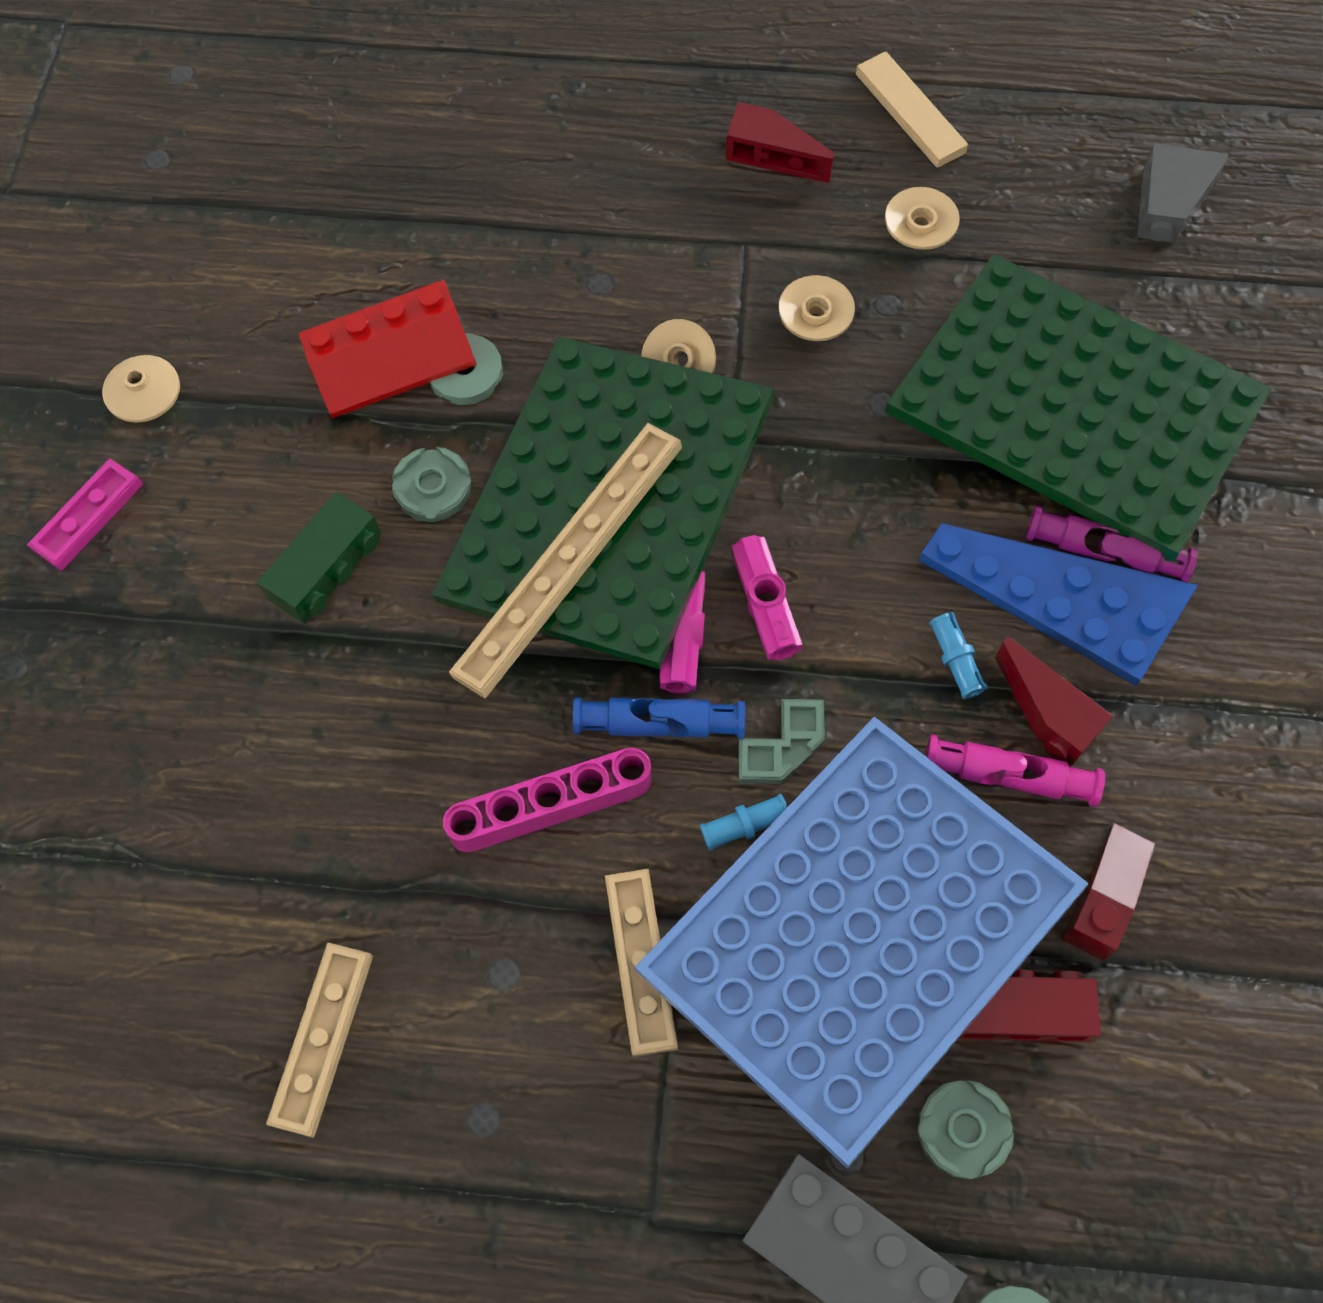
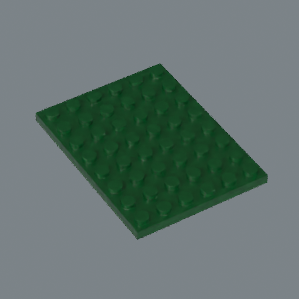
[885,254,1272,562]
[432,337,775,670]

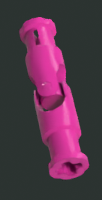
[925,734,1105,807]

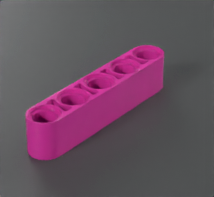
[443,748,652,852]

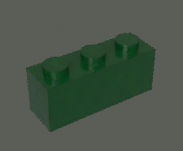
[257,492,381,624]

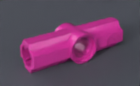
[731,535,803,661]
[660,571,706,695]

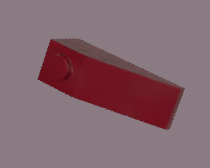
[726,102,835,183]
[995,636,1113,766]
[1061,823,1155,961]

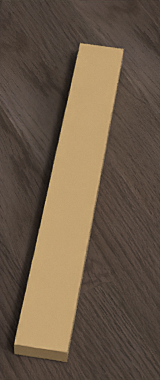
[449,423,682,699]

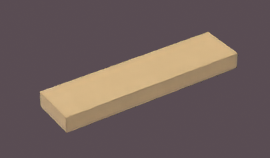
[856,51,968,168]
[605,869,678,1057]
[266,943,373,1138]

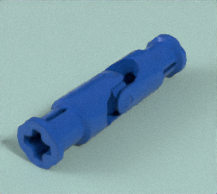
[573,697,745,738]

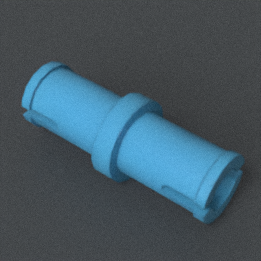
[929,612,988,699]
[699,794,787,851]

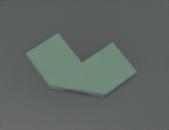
[739,699,825,784]

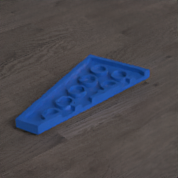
[919,523,1198,686]

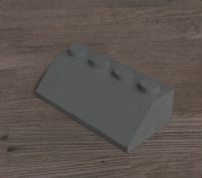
[742,1154,967,1303]

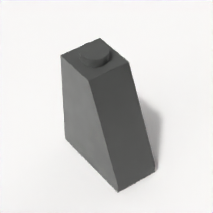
[1137,143,1228,243]

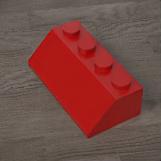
[299,280,477,418]

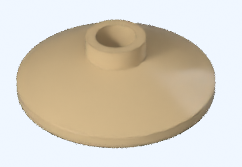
[885,187,960,250]
[779,275,855,341]
[641,319,716,373]
[102,355,180,423]

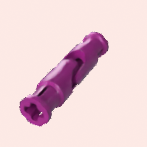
[1025,505,1198,583]

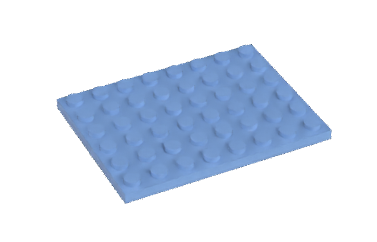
[635,717,1089,1169]

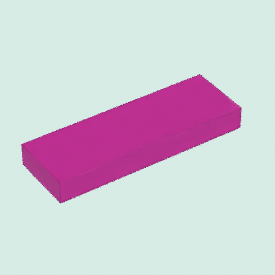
[27,458,143,571]

